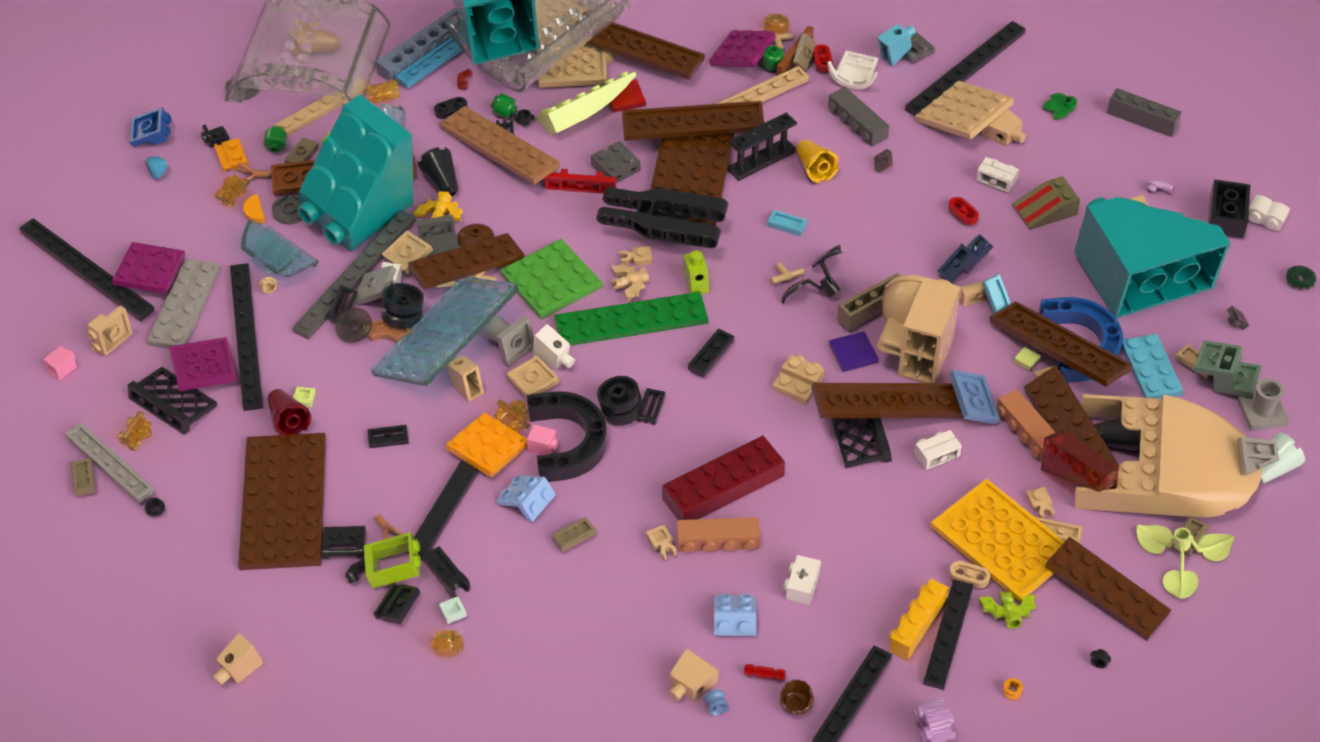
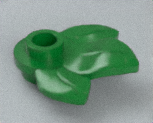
[1042,93,1077,120]

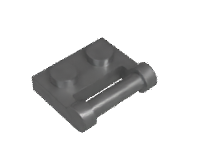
[905,32,935,64]

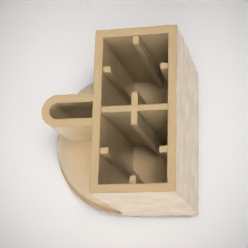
[877,275,961,383]

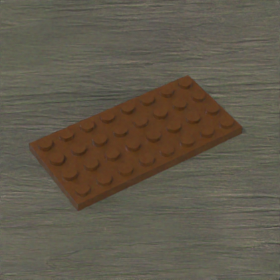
[650,133,735,226]
[238,433,326,570]

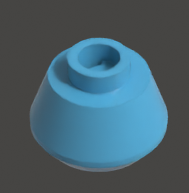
[145,156,168,180]

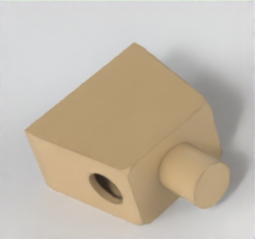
[981,109,1026,146]
[445,356,484,402]
[213,633,264,685]
[668,649,719,701]

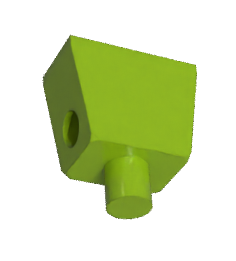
[682,250,709,294]

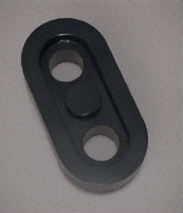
[434,97,468,119]

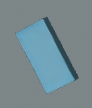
[767,210,807,236]
[982,274,1011,314]

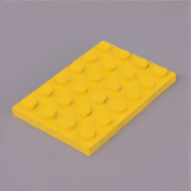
[930,478,1065,602]

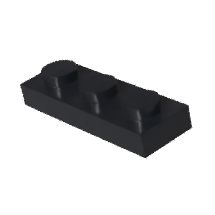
[688,328,734,377]

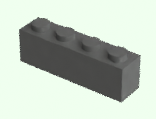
[828,87,889,146]
[1107,88,1182,137]

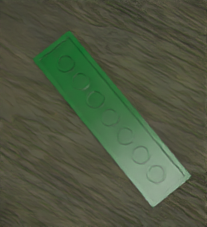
[554,292,708,346]

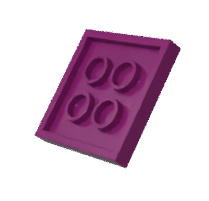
[709,30,776,67]
[112,242,185,294]
[169,337,237,391]

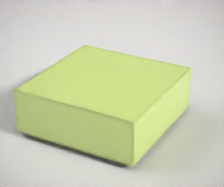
[1014,347,1041,371]
[293,387,316,407]

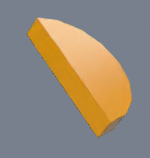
[243,194,265,223]

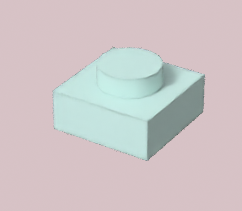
[439,596,467,624]

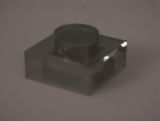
[874,149,893,173]
[1227,306,1249,330]

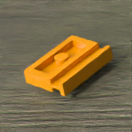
[214,138,249,173]

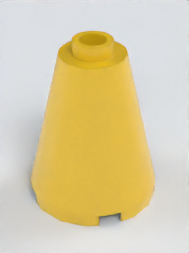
[796,140,839,183]

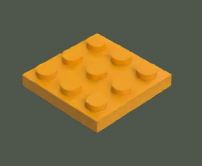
[446,412,527,477]

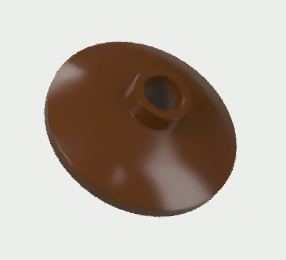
[458,223,494,247]

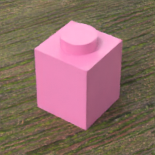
[43,346,77,381]
[527,424,559,455]

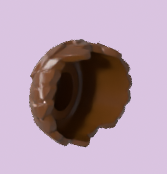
[779,679,814,715]

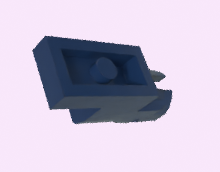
[937,234,994,283]

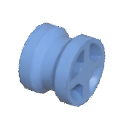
[704,689,729,716]

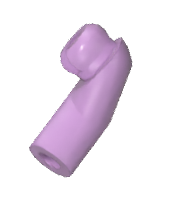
[1147,180,1175,194]

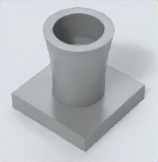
[483,315,534,367]
[1237,378,1289,431]

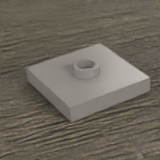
[354,265,396,305]

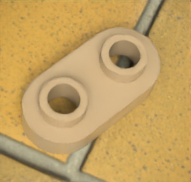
[949,561,991,588]

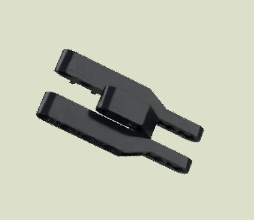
[596,188,729,248]

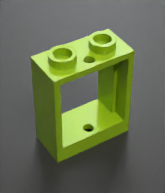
[364,532,422,589]

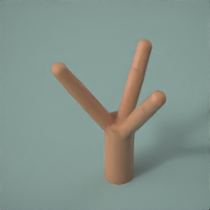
[232,162,270,189]
[375,515,404,540]

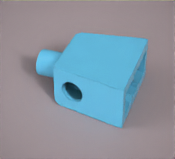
[877,24,916,66]

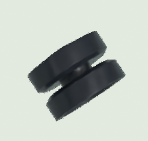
[381,283,424,329]
[597,376,644,425]

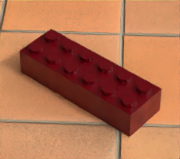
[662,435,785,520]

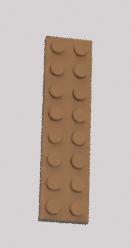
[439,106,560,185]

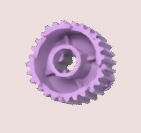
[913,696,956,742]

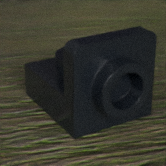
[201,125,230,148]

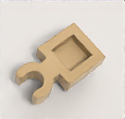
[620,246,653,266]
[1025,487,1055,519]
[646,525,676,561]

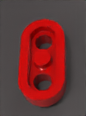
[813,44,833,72]
[948,197,979,225]

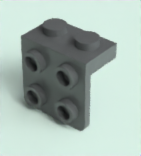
[417,214,459,257]

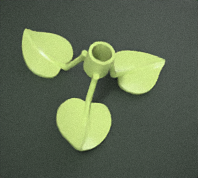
[1137,525,1234,599]

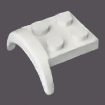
[828,51,878,90]

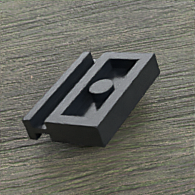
[373,583,421,624]

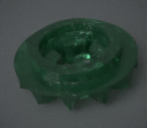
[1285,266,1316,290]

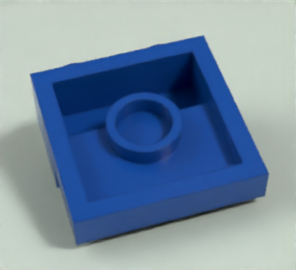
[130,107,172,147]

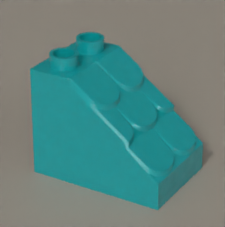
[453,0,540,65]
[297,94,413,252]
[1074,197,1231,318]

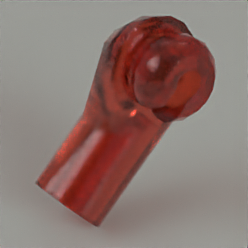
[456,69,473,90]

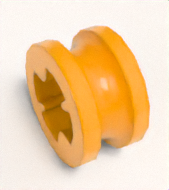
[1003,678,1023,700]

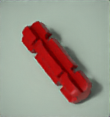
[744,664,786,681]

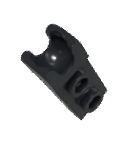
[422,546,470,598]

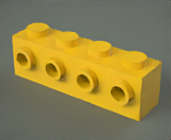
[888,578,949,661]

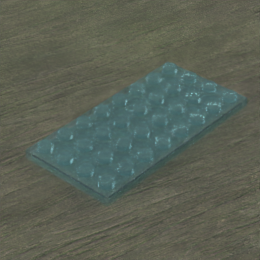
[371,276,519,387]

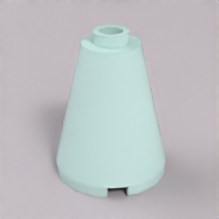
[1260,432,1305,485]

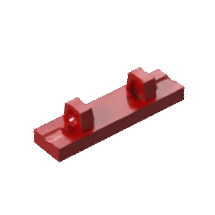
[545,169,617,194]

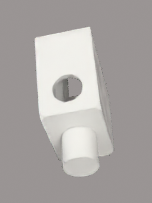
[532,324,575,369]

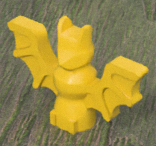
[413,191,463,221]

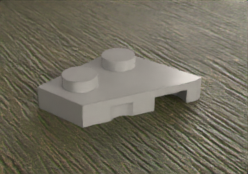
[1237,437,1279,476]

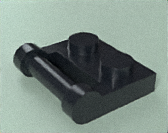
[322,526,366,559]

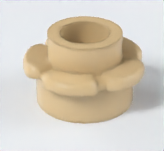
[259,276,277,294]

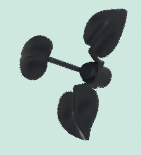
[781,244,842,304]

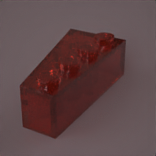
[1041,430,1119,492]

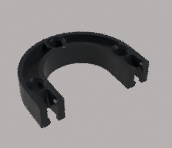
[527,391,607,482]

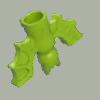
[978,591,1037,629]

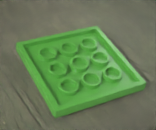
[500,239,603,320]

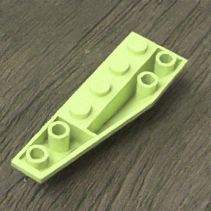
[536,71,636,134]

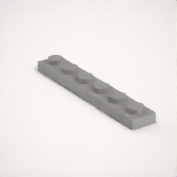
[65,423,155,504]

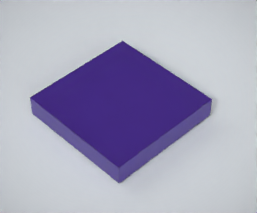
[829,331,879,372]

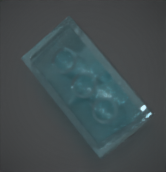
[241,219,319,277]

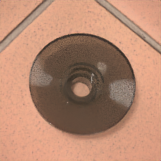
[335,308,372,343]

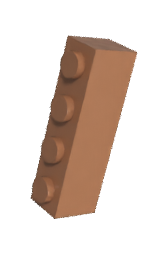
[996,389,1064,463]
[677,517,760,553]

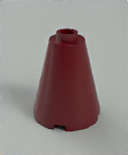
[267,389,311,437]

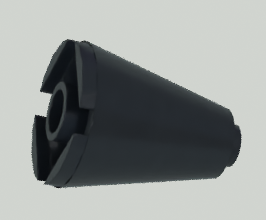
[417,147,459,197]
[1094,417,1141,452]

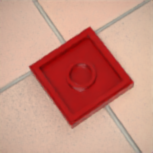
[609,79,646,113]

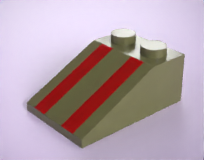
[1012,176,1080,230]

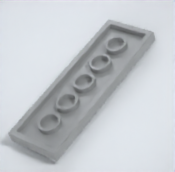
[147,259,221,349]

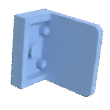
[496,475,556,522]
[714,593,756,636]

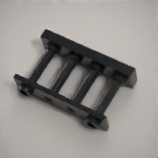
[728,112,797,181]

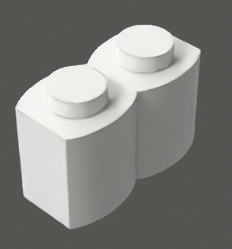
[1248,195,1290,231]

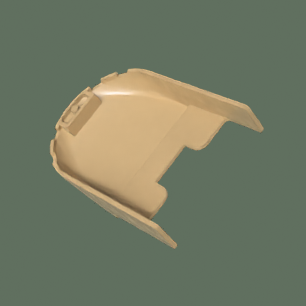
[1075,394,1262,517]

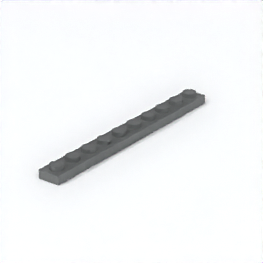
[293,210,416,340]

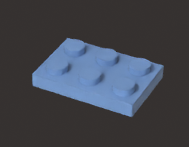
[949,370,1000,425]

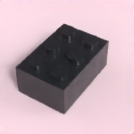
[1208,179,1251,238]

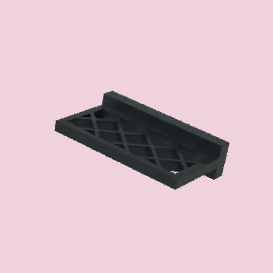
[128,367,217,435]
[831,418,892,469]

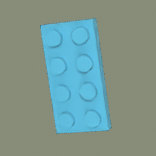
[1121,334,1184,399]

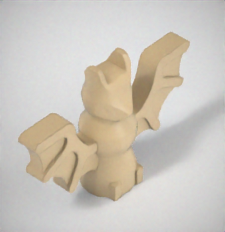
[611,263,649,301]

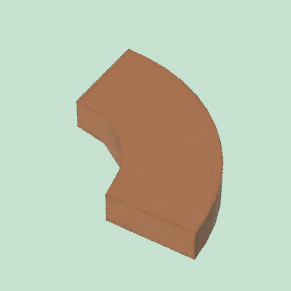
[361,320,414,345]

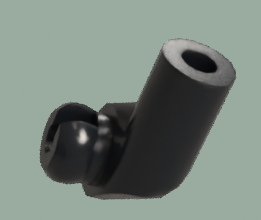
[345,559,365,584]

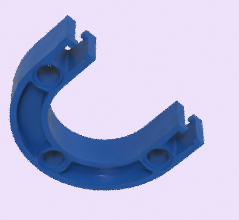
[1039,297,1123,383]

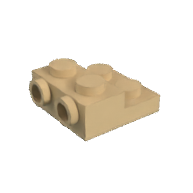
[86,306,133,357]
[772,355,824,405]

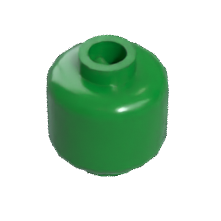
[762,45,784,71]
[491,93,518,119]
[263,126,287,153]

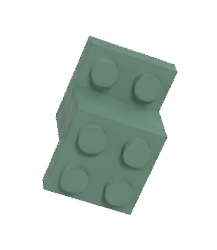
[1194,340,1262,398]

